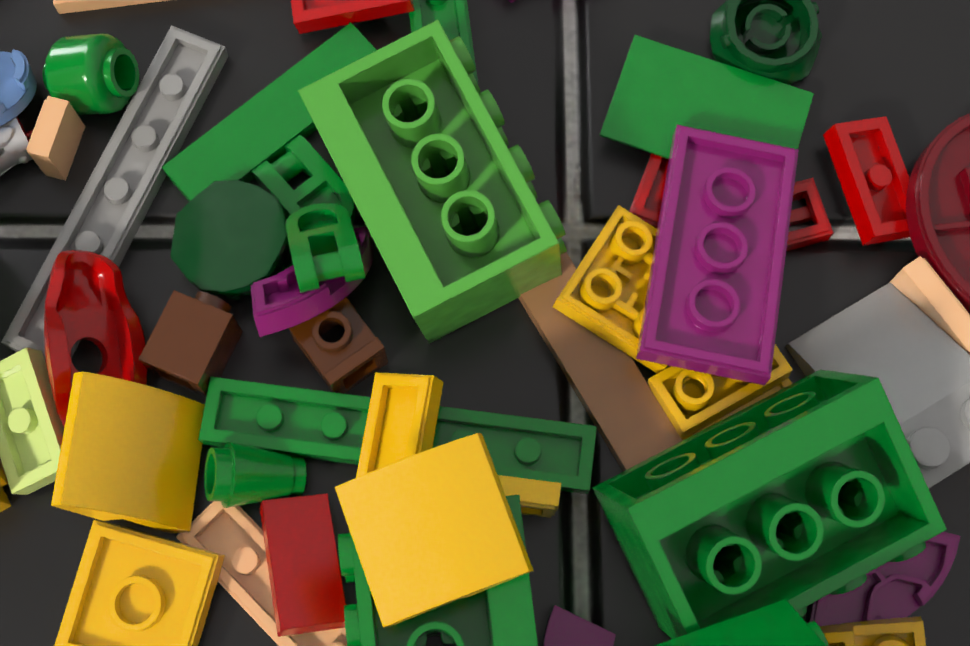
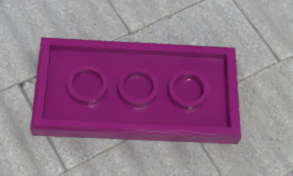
[636,125,799,385]

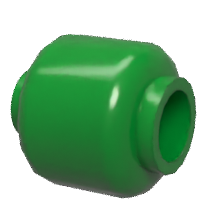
[42,33,140,115]

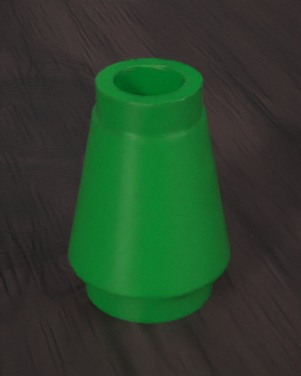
[204,441,307,508]

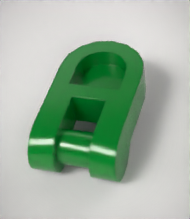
[251,135,356,226]
[285,203,366,293]

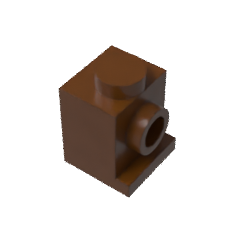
[289,297,388,394]

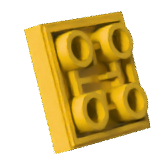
[552,205,667,373]

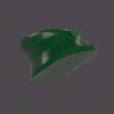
[709,0,822,85]
[170,180,293,300]

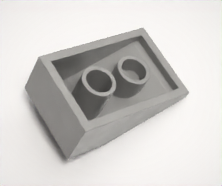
[785,282,970,488]

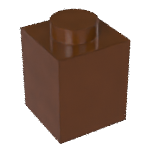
[139,290,243,397]

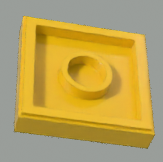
[54,520,225,646]

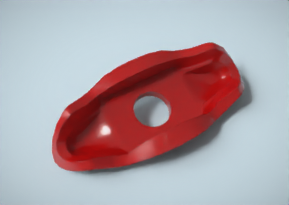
[44,250,147,428]

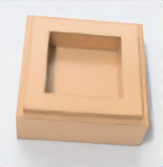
[26,96,85,181]

